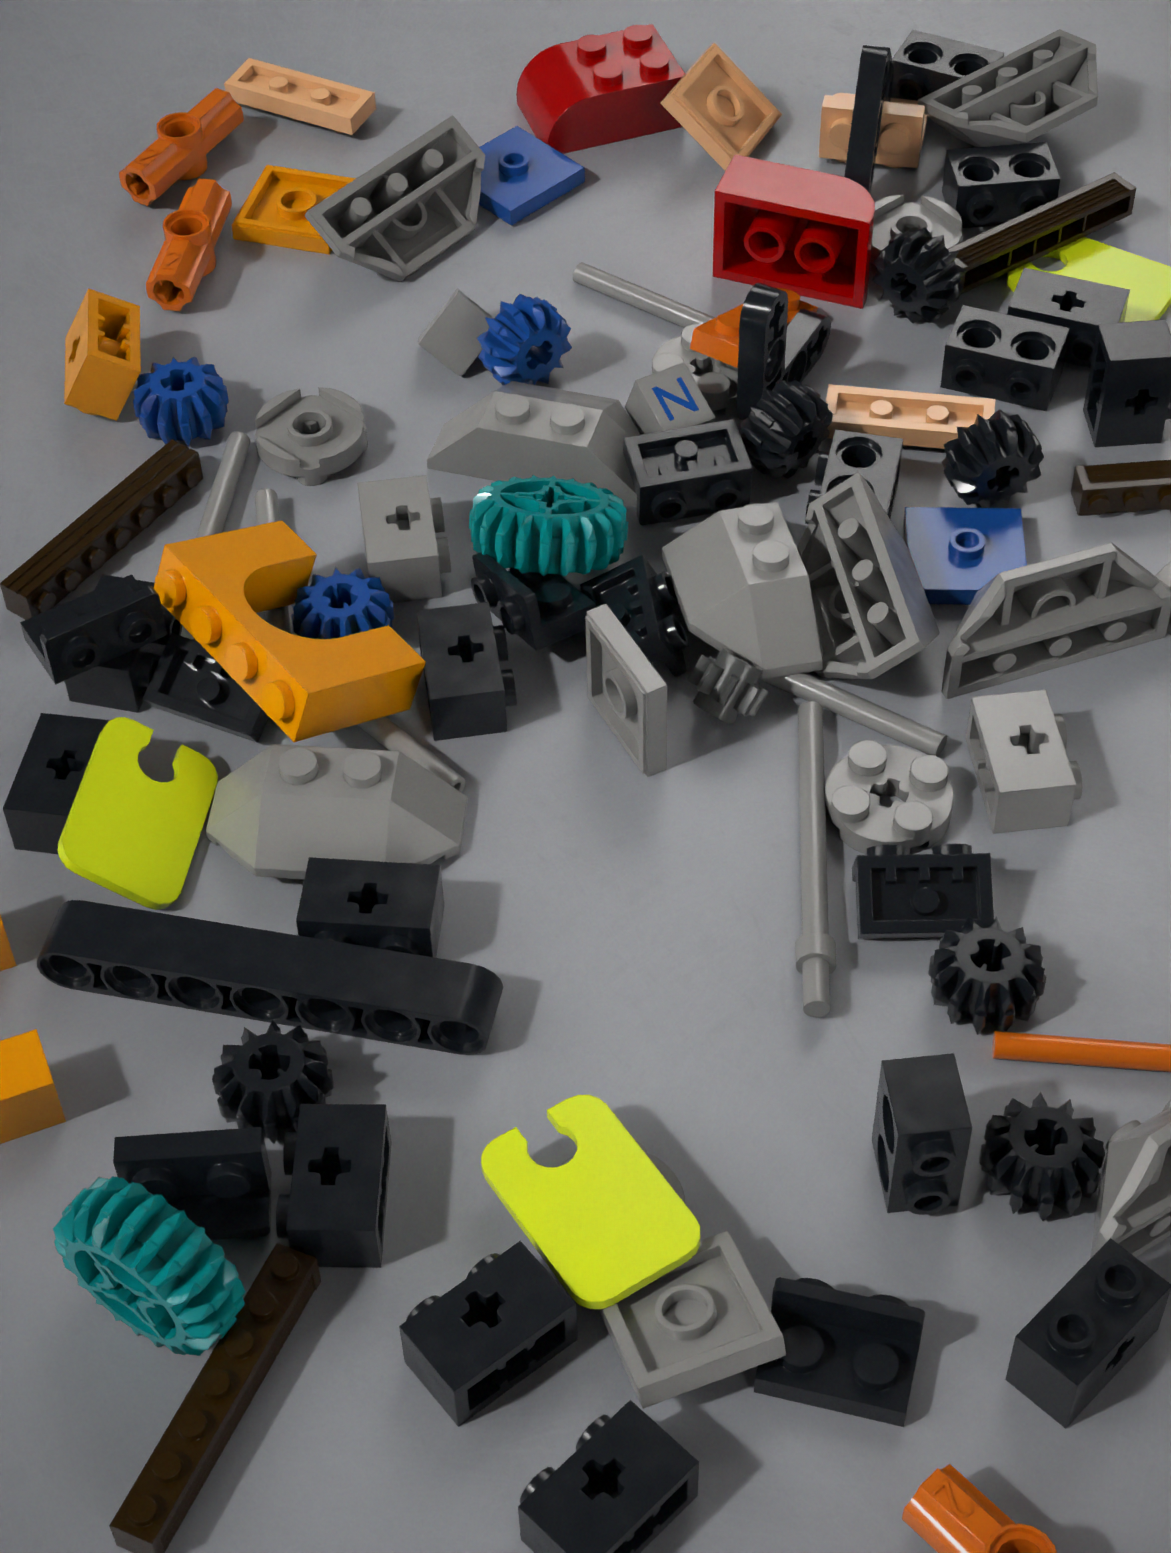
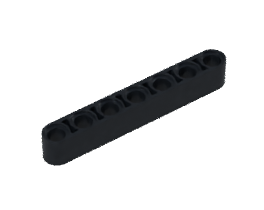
[37,900,503,1055]

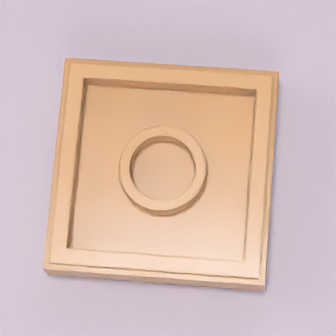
[661,43,782,171]

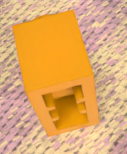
[64,288,141,421]

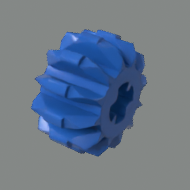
[477,294,572,385]
[133,357,229,446]
[291,567,395,639]

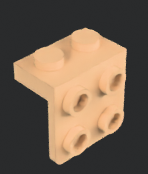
[819,93,928,168]

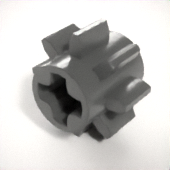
[687,647,769,724]

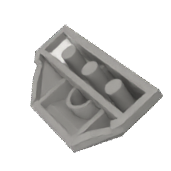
[918,29,1098,147]
[304,115,485,282]
[427,381,640,507]
[797,472,940,679]
[662,502,823,679]
[941,542,1171,699]
[206,744,468,879]
[1090,1100,1171,1259]

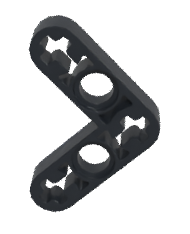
[844,45,894,194]
[736,283,831,420]

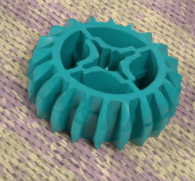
[469,475,629,577]
[53,1176,246,1356]

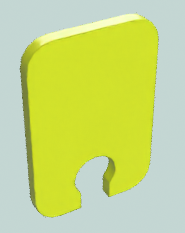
[1006,237,1171,322]
[57,717,218,910]
[481,1095,700,1309]

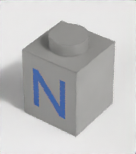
[625,362,715,435]

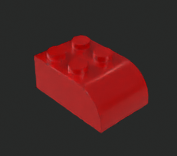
[516,24,685,154]
[713,154,875,309]

